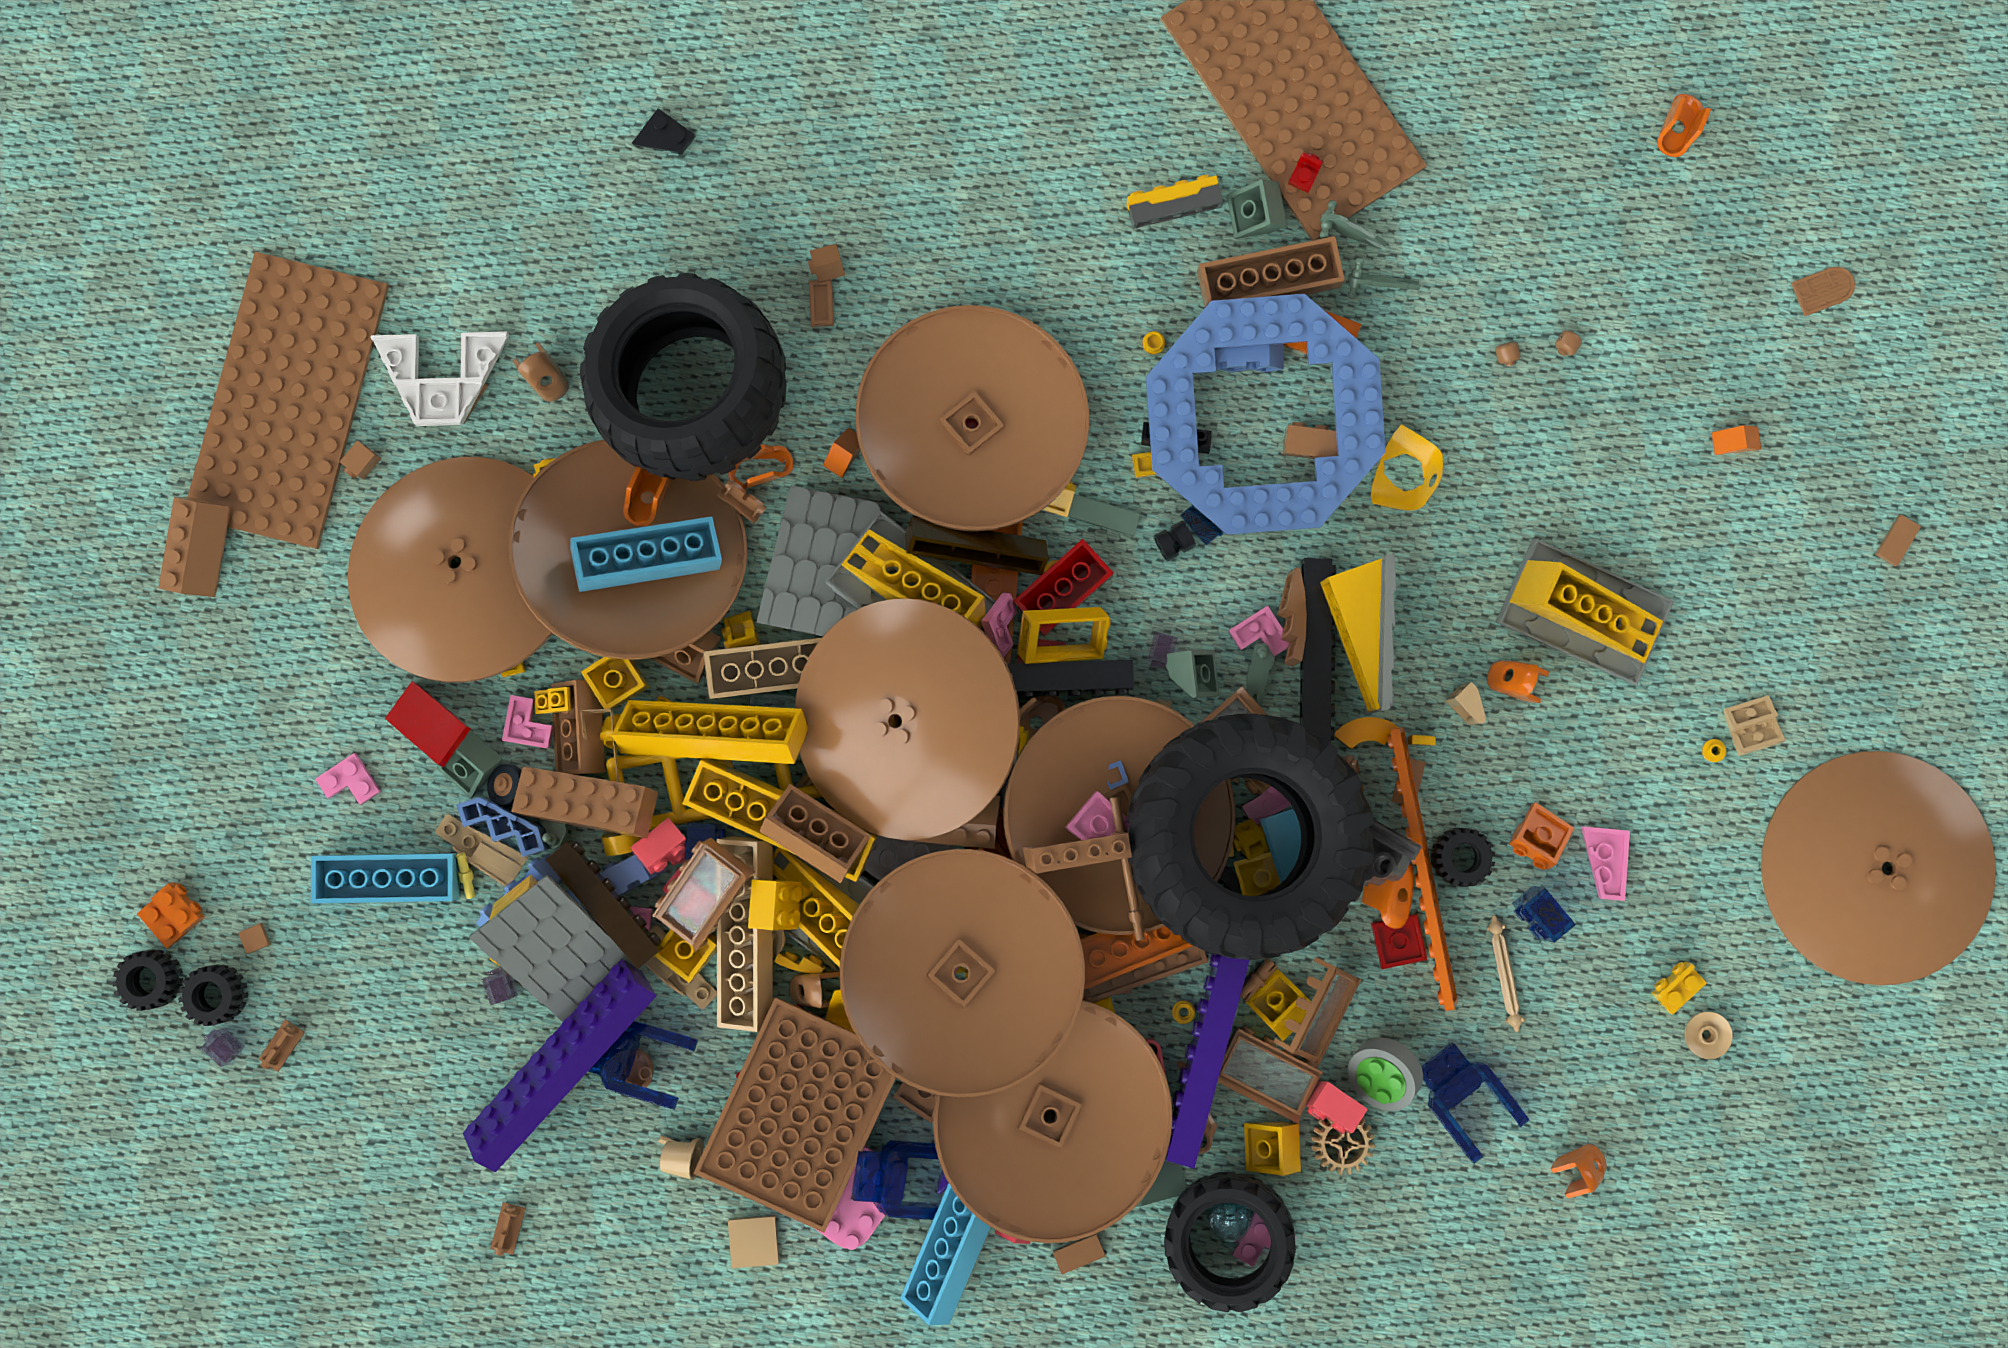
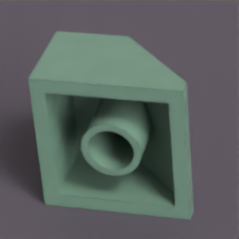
[1226,179,1287,239]
[1166,650,1220,698]
[437,730,502,798]

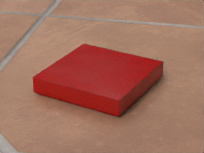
[1371,914,1427,969]

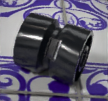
[1153,520,1196,562]

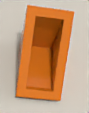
[1712,425,1761,455]
[823,428,861,478]

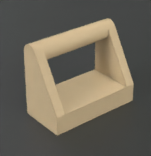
[1445,682,1486,725]

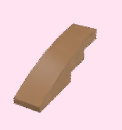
[1277,567,1307,667]

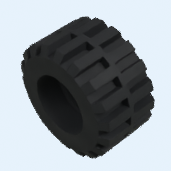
[1431,828,1496,887]
[112,949,183,1011]
[178,964,248,1026]

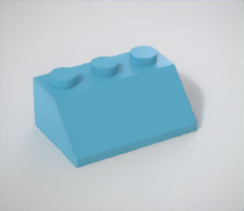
[1260,808,1301,882]

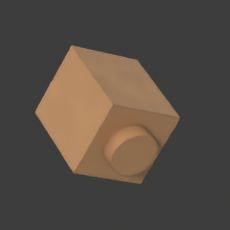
[808,244,845,283]
[340,441,382,479]

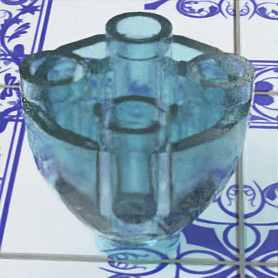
[1206,1203,1254,1248]

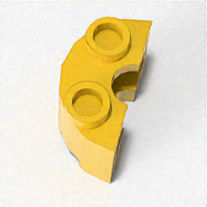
[721,610,760,648]

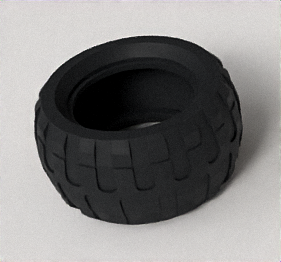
[580,273,787,481]

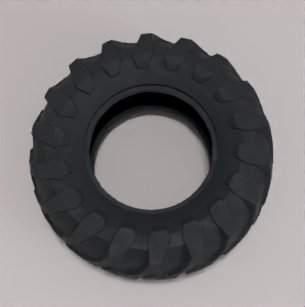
[1126,713,1374,960]

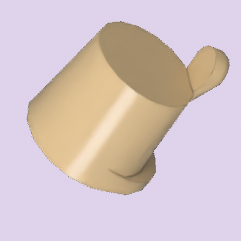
[658,1136,703,1180]

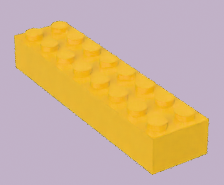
[611,700,808,764]
[682,759,879,882]

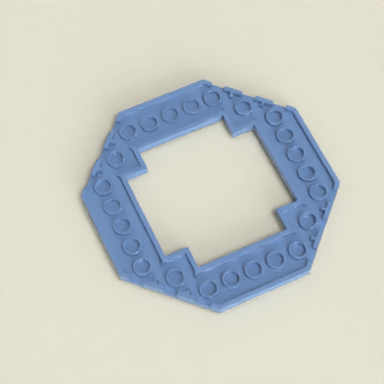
[1146,294,1385,535]

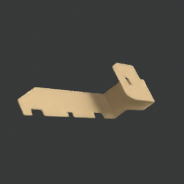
[581,708,619,782]

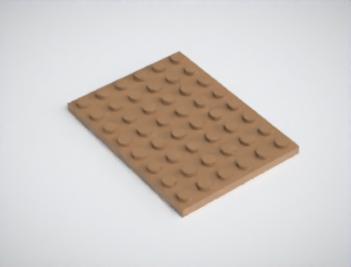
[693,996,896,1233]

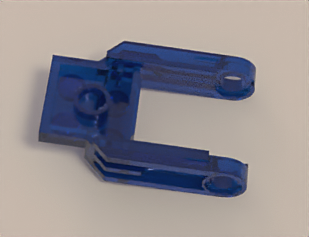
[588,1021,698,1110]
[1421,1042,1530,1164]
[851,1140,939,1220]

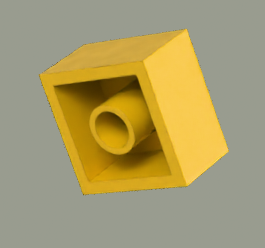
[748,880,802,930]

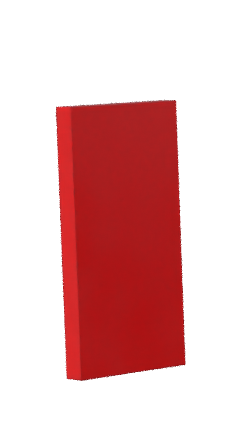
[385,681,471,767]

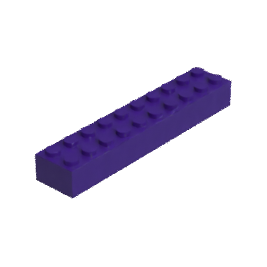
[1165,954,1250,1169]
[463,958,657,1173]

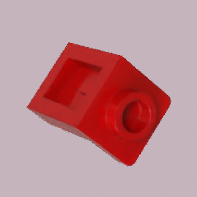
[1288,153,1323,193]

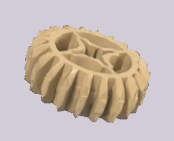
[1311,1118,1375,1175]

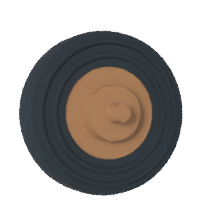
[487,764,522,807]

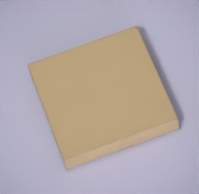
[728,1215,779,1269]

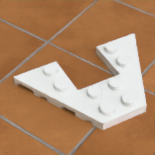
[371,331,509,426]

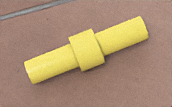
[456,852,475,899]

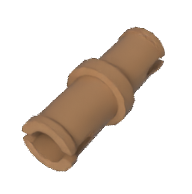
[1240,958,1278,1002]

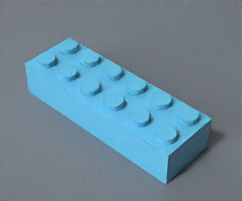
[570,517,722,592]
[311,853,460,903]
[900,1184,990,1326]

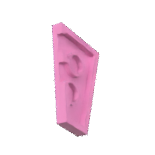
[1581,826,1630,901]

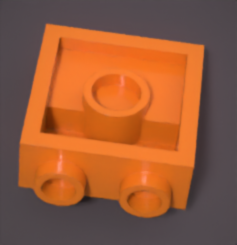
[1509,802,1574,870]
[137,882,205,949]

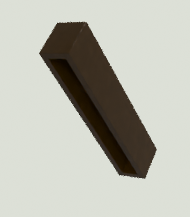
[905,517,1049,575]
[545,840,663,970]

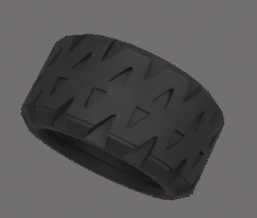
[1164,1171,1296,1312]

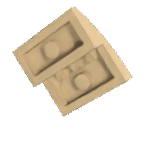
[1723,695,1785,756]

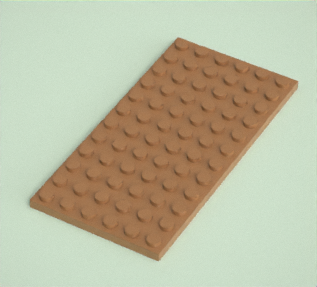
[1160,0,1427,241]
[188,252,389,549]

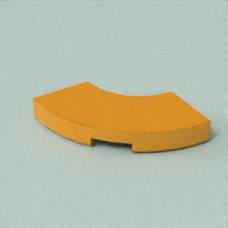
[1335,717,1398,749]

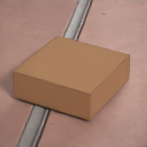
[238,923,271,954]

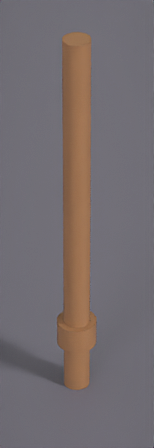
[1110,797,1145,941]

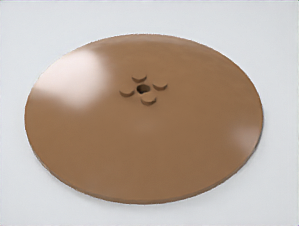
[855,305,1089,531]
[509,440,747,659]
[348,457,553,682]
[795,599,1020,840]
[1003,696,1236,935]
[1761,751,1996,985]
[840,849,1085,1097]
[933,1000,1172,1243]

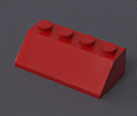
[1013,539,1114,637]

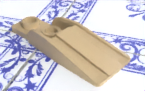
[435,814,528,887]
[645,925,717,1009]

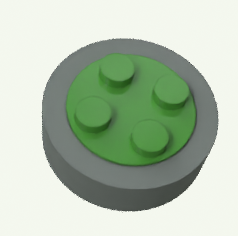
[1348,1038,1423,1111]

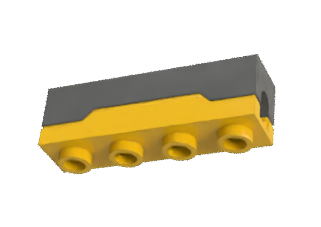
[1126,174,1223,229]

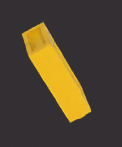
[1017,607,1111,664]

